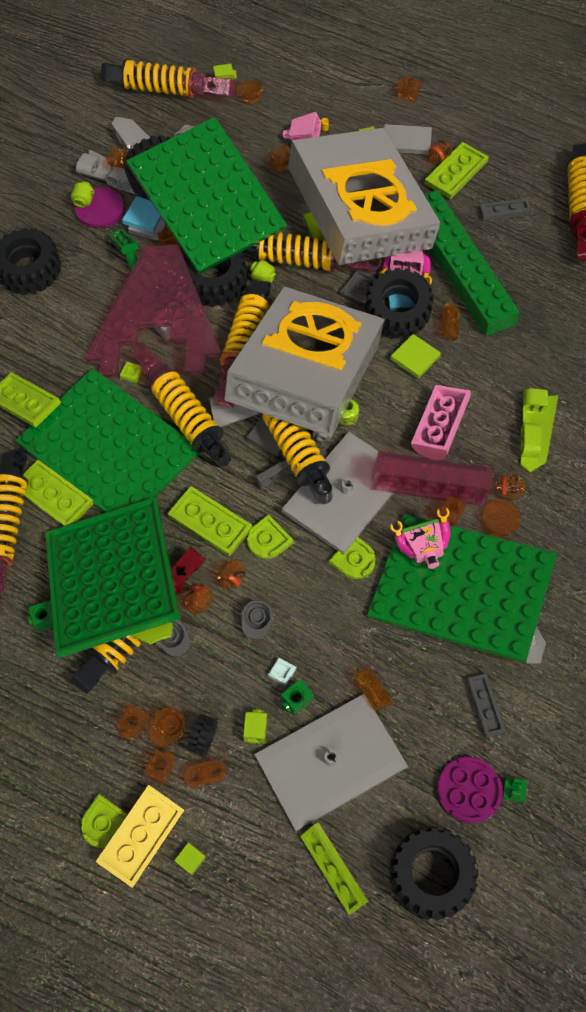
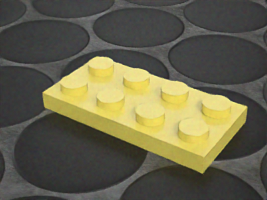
[95,785,184,888]

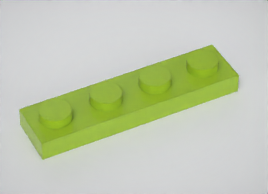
[300,823,368,915]

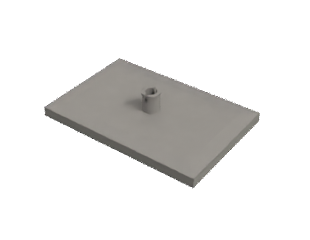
[281,432,410,555]
[254,694,408,832]

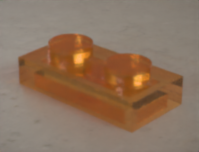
[442,302,460,341]
[354,668,393,711]

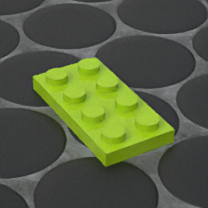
[424,142,489,199]
[0,372,61,428]
[23,460,94,526]
[168,486,252,557]

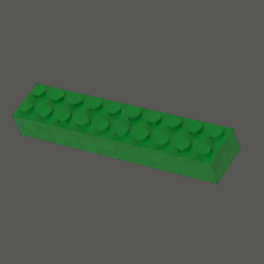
[424,190,520,337]

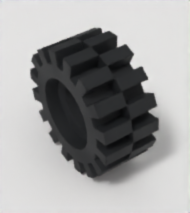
[187,714,218,756]

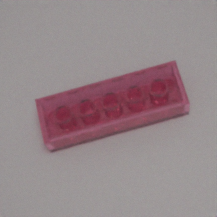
[370,451,493,506]

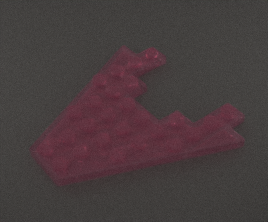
[85,244,222,378]

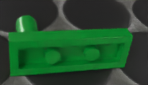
[107,228,140,270]

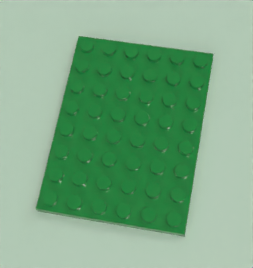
[126,117,287,274]
[15,368,200,513]
[45,497,181,658]
[367,514,557,664]

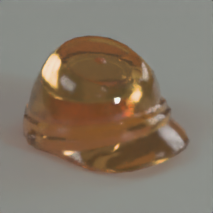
[235,80,263,104]
[149,707,186,748]

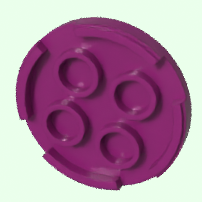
[75,187,124,228]
[437,757,503,824]

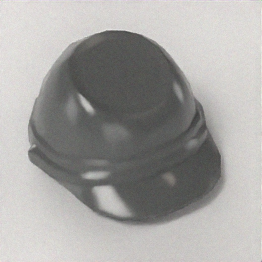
[241,600,274,639]
[155,620,190,657]

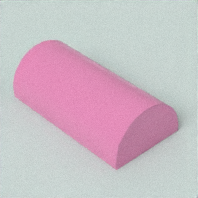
[411,385,471,460]

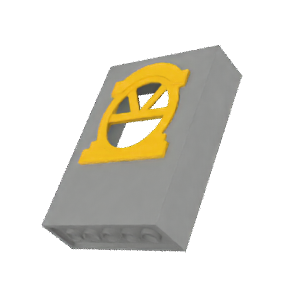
[288,128,441,265]
[225,287,385,437]

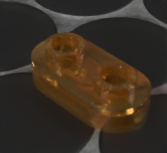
[184,760,227,789]

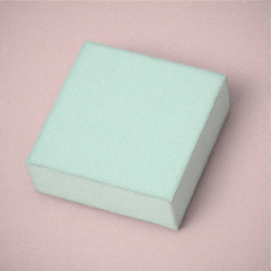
[268,657,296,686]

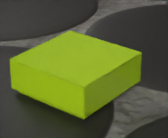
[119,361,144,384]
[174,842,206,875]

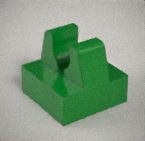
[502,776,528,804]

